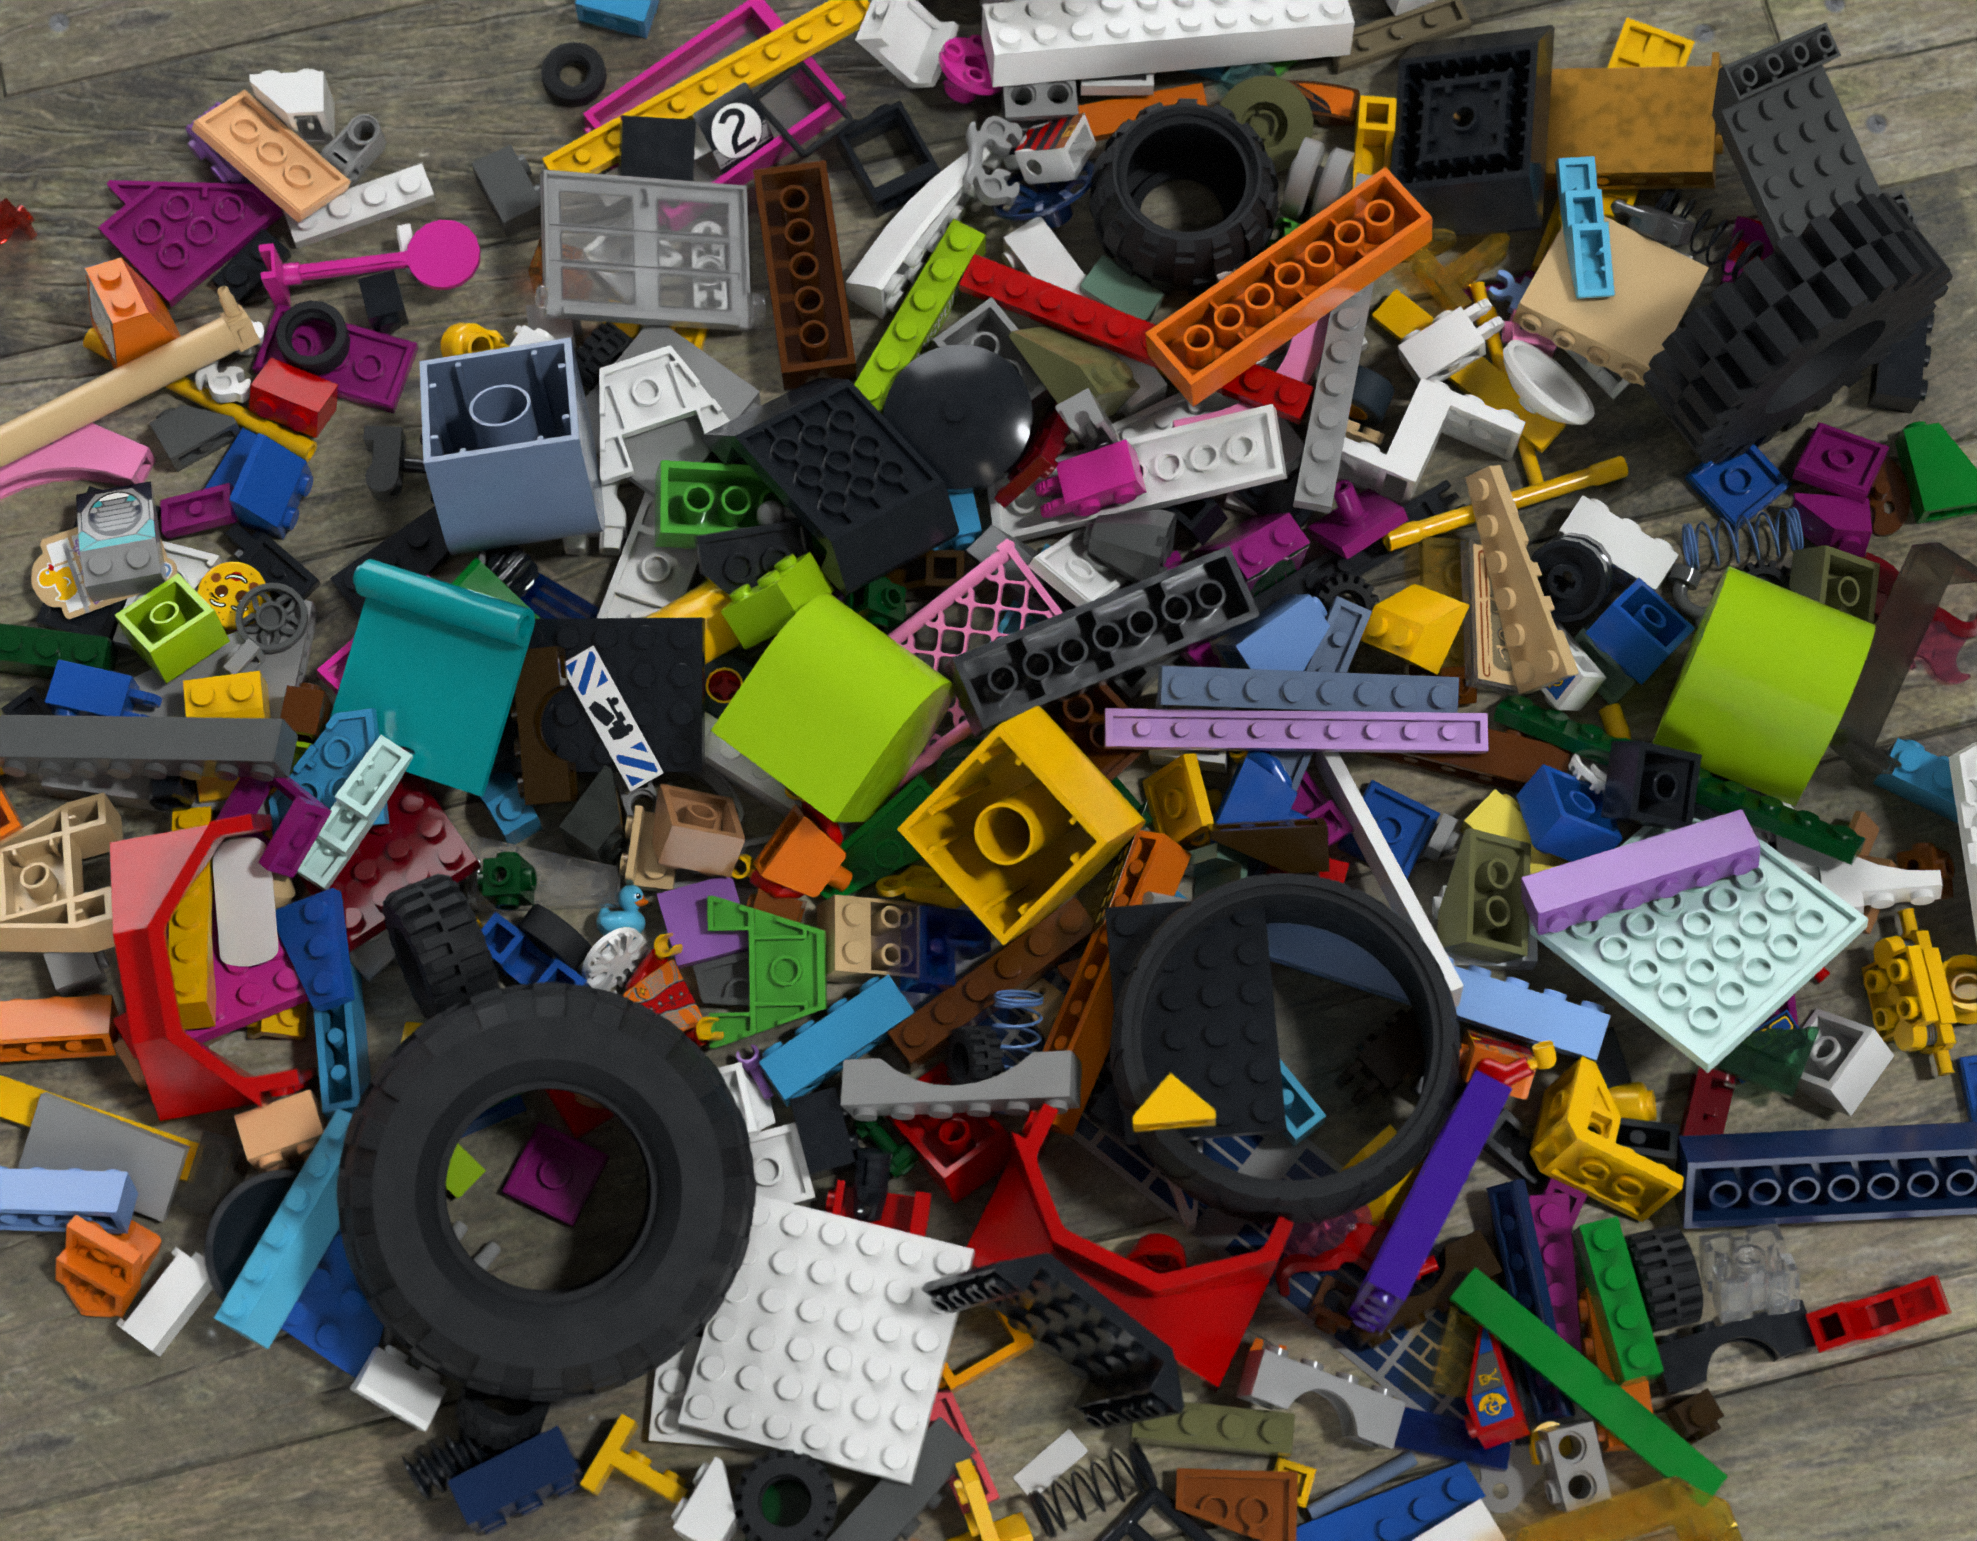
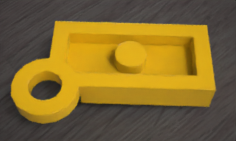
[876,864,964,909]

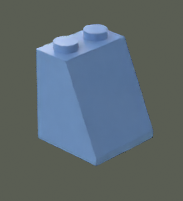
[1215,594,1330,710]

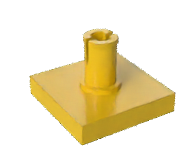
[1142,753,1222,847]

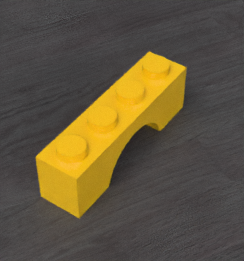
[1351,95,1397,190]

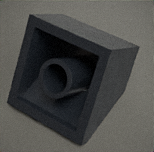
[1601,741,1702,830]

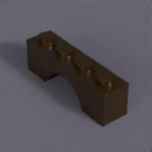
[510,646,579,806]
[1336,1229,1502,1349]

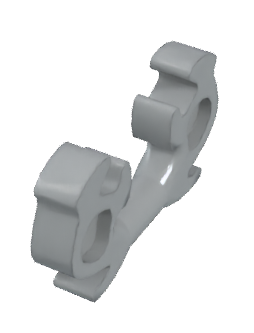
[963,116,1022,206]

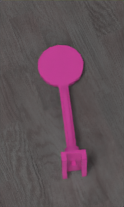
[259,220,481,307]

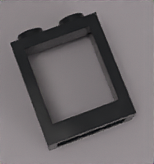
[836,100,941,218]

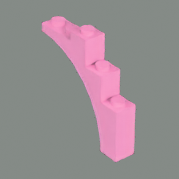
[0,423,156,500]

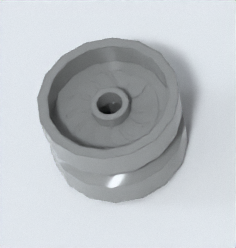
[1280,137,1355,219]

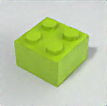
[115,573,230,684]

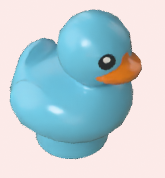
[596,885,649,947]

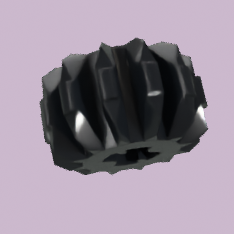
[474,545,539,598]

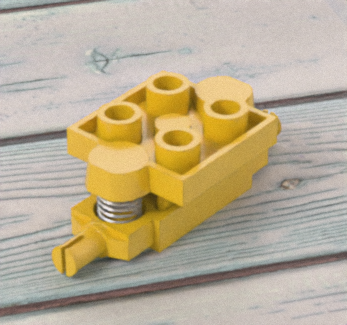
[1861,908,1957,1077]

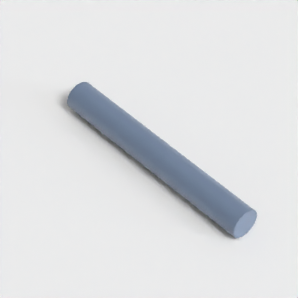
[1305,1450,1418,1521]

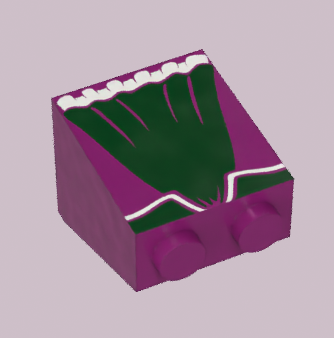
[1193,512,1310,598]

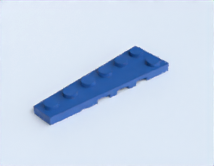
[1297,1461,1486,1541]

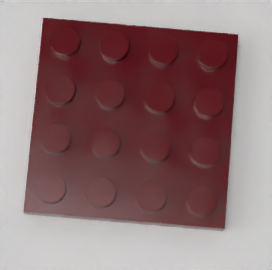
[297,772,481,952]

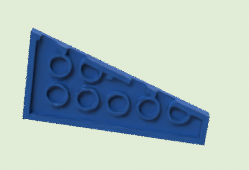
[281,1227,384,1379]

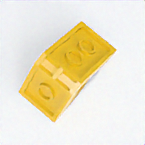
[1529,1056,1684,1222]

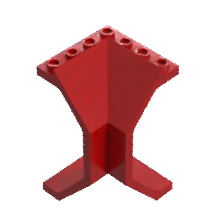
[110,814,318,1121]
[967,1103,1294,1393]

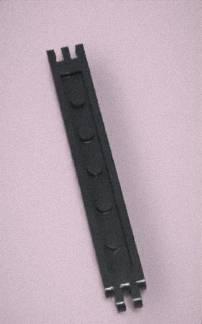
[1253,480,1465,613]

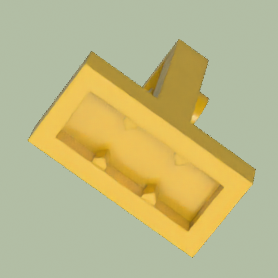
[580,1414,691,1505]
[947,1458,1034,1541]

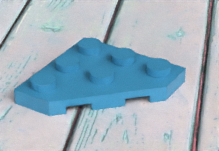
[269,708,390,836]

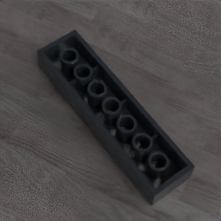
[944,546,1261,737]

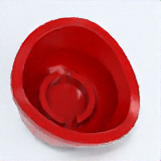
[1124,1233,1187,1273]

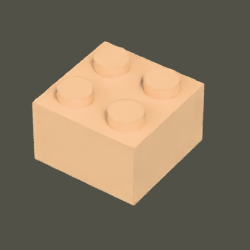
[234,1090,328,1174]

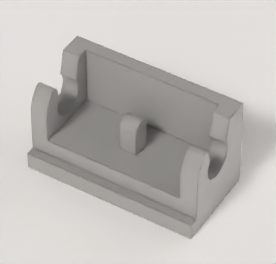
[1055,388,1120,452]

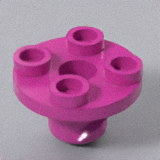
[938,35,1002,103]

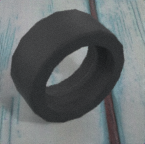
[276,300,351,376]
[516,904,592,971]

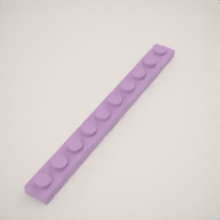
[1104,708,1488,754]

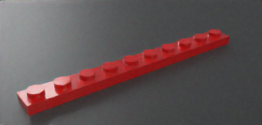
[959,254,1315,425]

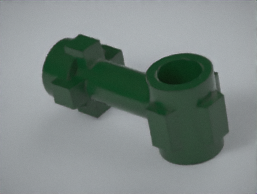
[853,1116,919,1179]

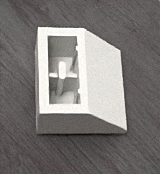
[250,69,335,145]
[671,1456,740,1541]

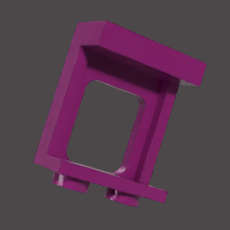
[216,777,332,878]

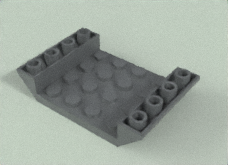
[1712,22,1918,249]

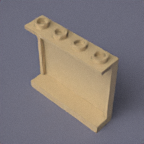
[1512,216,1709,386]

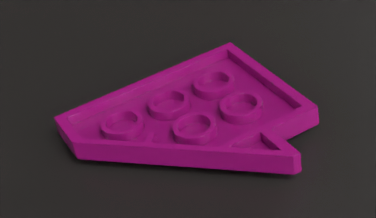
[98,180,284,307]

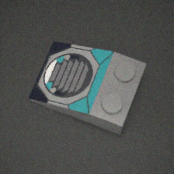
[76,481,167,602]

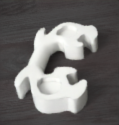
[195,321,265,403]

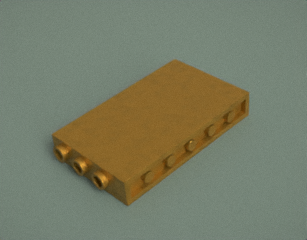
[1544,52,1724,190]

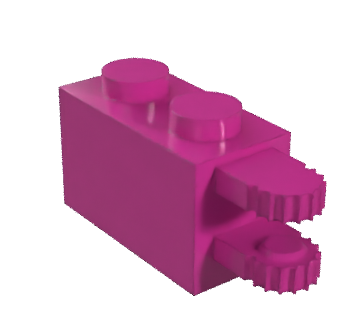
[1035,439,1147,519]

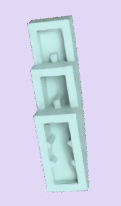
[296,735,413,891]

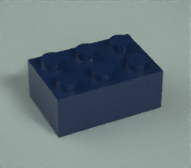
[447,1425,585,1535]

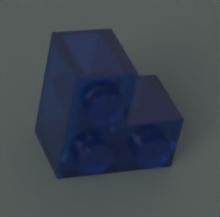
[900,905,991,995]

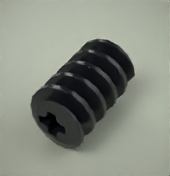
[402,1428,492,1500]

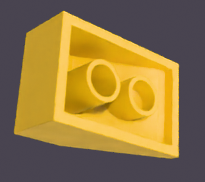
[183,671,277,804]

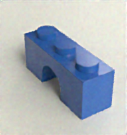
[482,912,589,987]

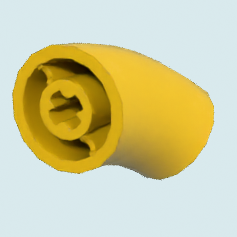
[645,580,741,665]

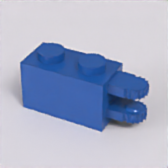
[45,659,163,717]

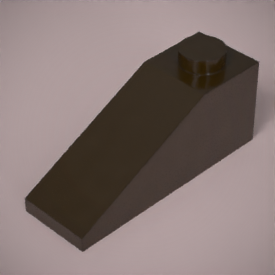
[1207,818,1329,877]

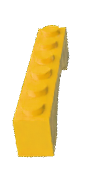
[168,806,216,1030]

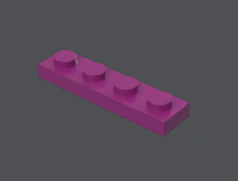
[1528,1193,1582,1353]

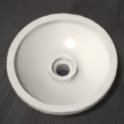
[1503,340,1595,425]

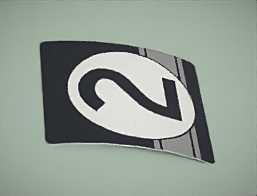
[693,82,774,174]

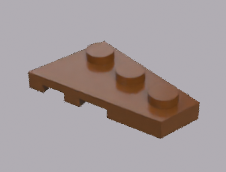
[1176,1468,1298,1541]

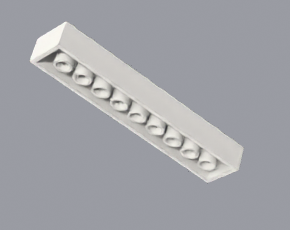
[981,0,1355,87]

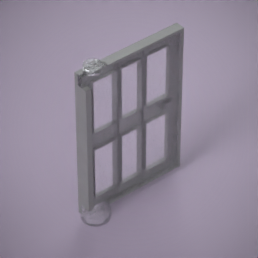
[535,169,766,331]

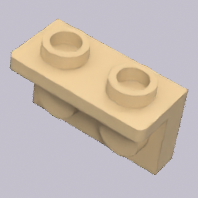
[619,805,677,892]

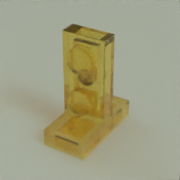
[1410,233,1511,312]

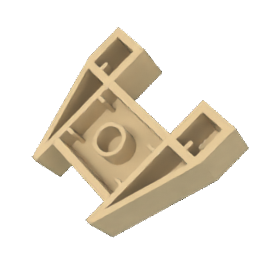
[0,792,123,953]

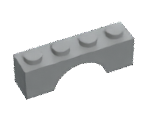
[1236,1345,1406,1450]

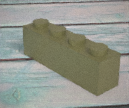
[1129,1402,1295,1459]

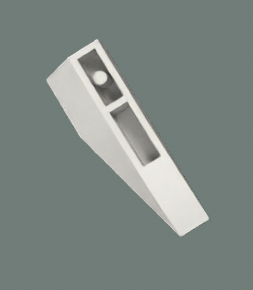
[845,145,1004,320]

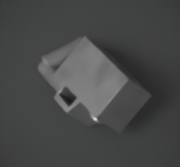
[1611,199,1695,245]

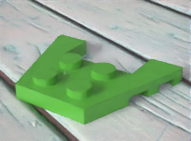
[707,896,827,1048]

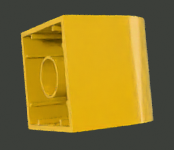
[897,706,1146,946]

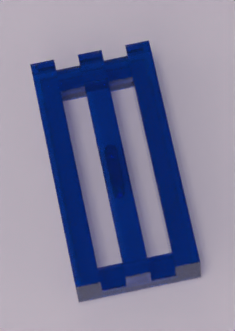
[520,572,600,619]

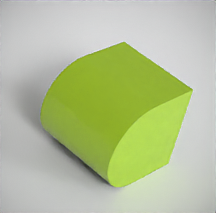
[1653,566,1875,806]
[710,593,955,822]

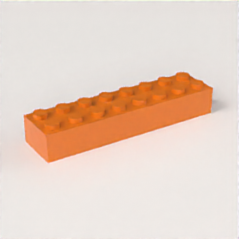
[1145,167,1432,407]

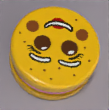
[197,562,271,635]

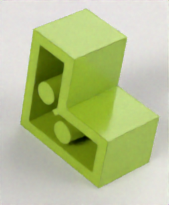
[720,552,834,650]

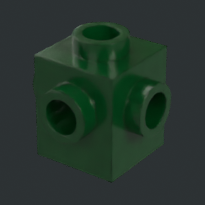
[846,577,906,633]
[478,852,537,910]

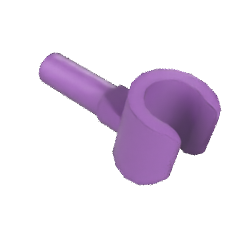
[736,1044,773,1100]

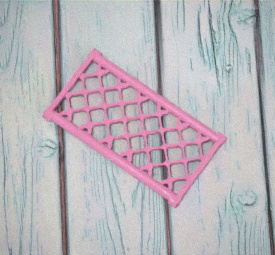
[888,538,1063,800]

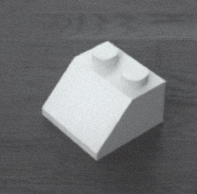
[1773,1008,1894,1116]
[349,1345,447,1431]

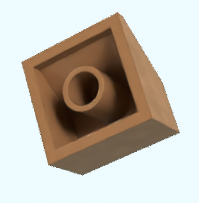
[652,783,746,877]

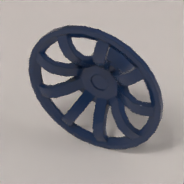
[992,160,1094,229]

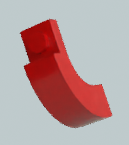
[1806,1275,1952,1353]

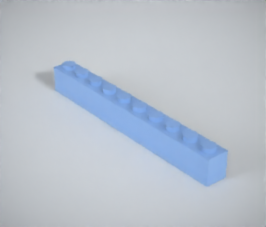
[1266,923,1611,1062]

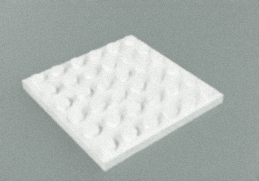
[678,1195,975,1485]

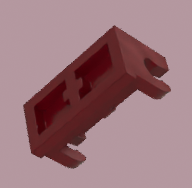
[1678,1066,1736,1136]

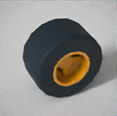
[1348,365,1394,426]

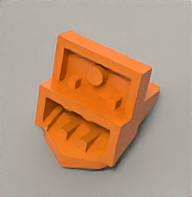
[55,1215,161,1318]

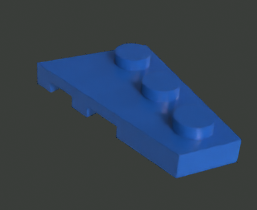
[275,888,355,1012]

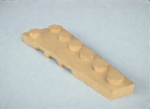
[1465,465,1579,695]

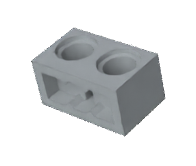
[1000,80,1079,134]
[1535,1419,1612,1512]

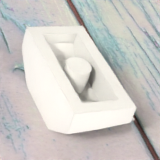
[718,1062,776,1138]

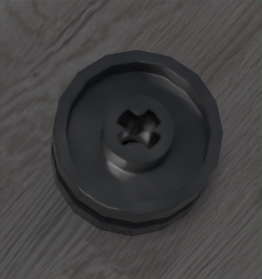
[1530,532,1615,623]

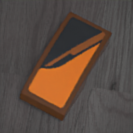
[1286,80,1360,126]

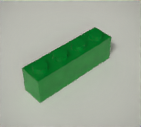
[1572,1216,1664,1387]

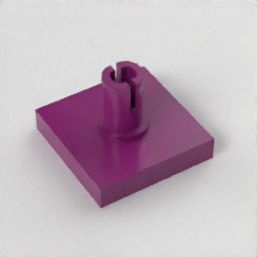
[1308,480,1409,560]

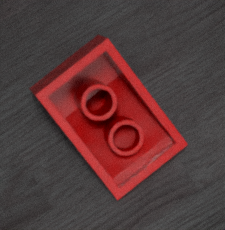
[885,1062,1012,1204]

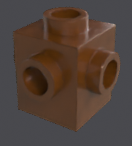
[1897,843,1955,901]

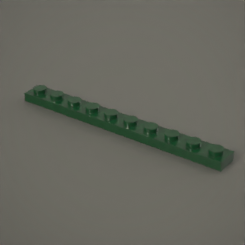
[1493,695,1866,865]

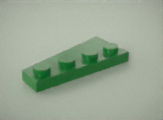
[820,774,935,900]

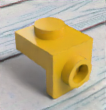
[245,1002,307,1040]

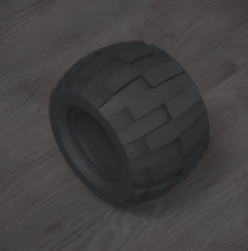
[1090,98,1279,296]

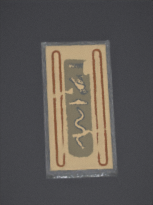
[1461,538,1533,697]

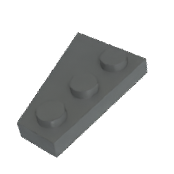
[693,951,825,1011]

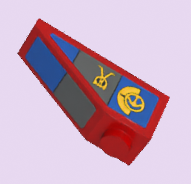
[1464,1325,1531,1449]

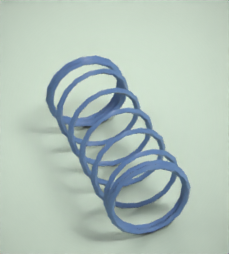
[1682,507,1804,570]
[992,990,1044,1115]

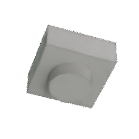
[223,638,266,675]
[1423,813,1460,862]

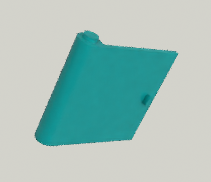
[330,559,535,797]

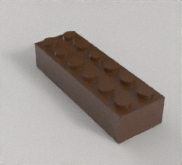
[753,160,857,390]

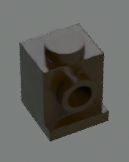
[1665,1388,1724,1445]

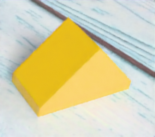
[1133,1073,1216,1132]

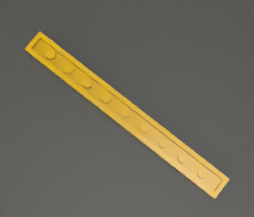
[542,0,870,174]

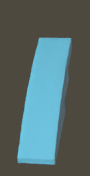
[1555,156,1615,299]

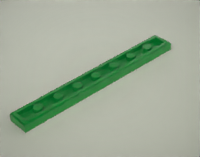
[1449,1267,1728,1508]

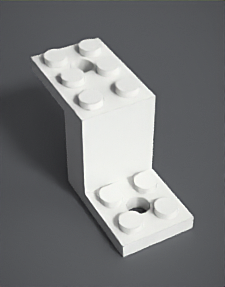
[1337,378,1526,506]

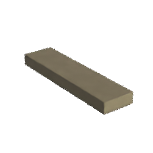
[1330,0,1472,75]

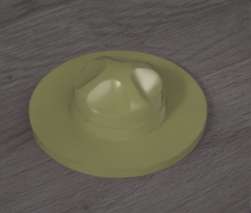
[1220,75,1313,173]

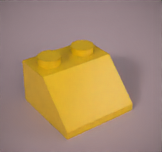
[1360,584,1470,675]

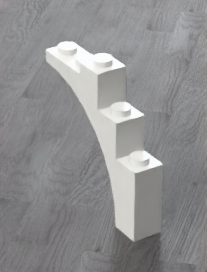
[1729,780,1942,915]

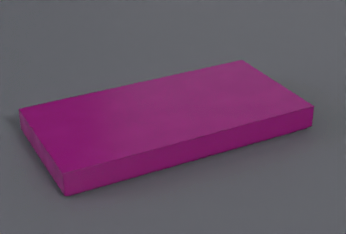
[253,303,419,414]

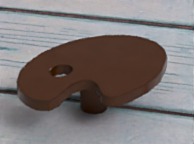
[1867,456,1910,537]

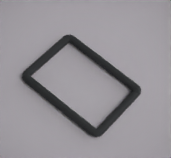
[754,62,853,157]

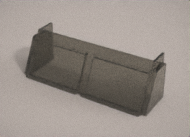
[1829,542,1977,774]

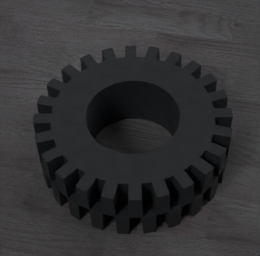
[1643,193,1953,464]

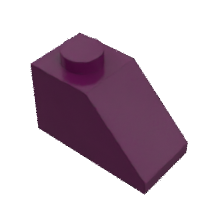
[1790,493,1872,557]

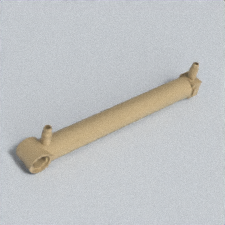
[0,286,261,468]

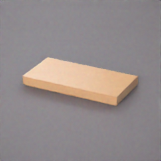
[192,89,351,223]

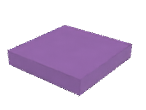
[657,875,749,969]

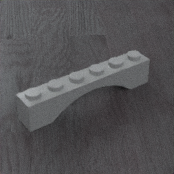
[841,1050,1082,1121]

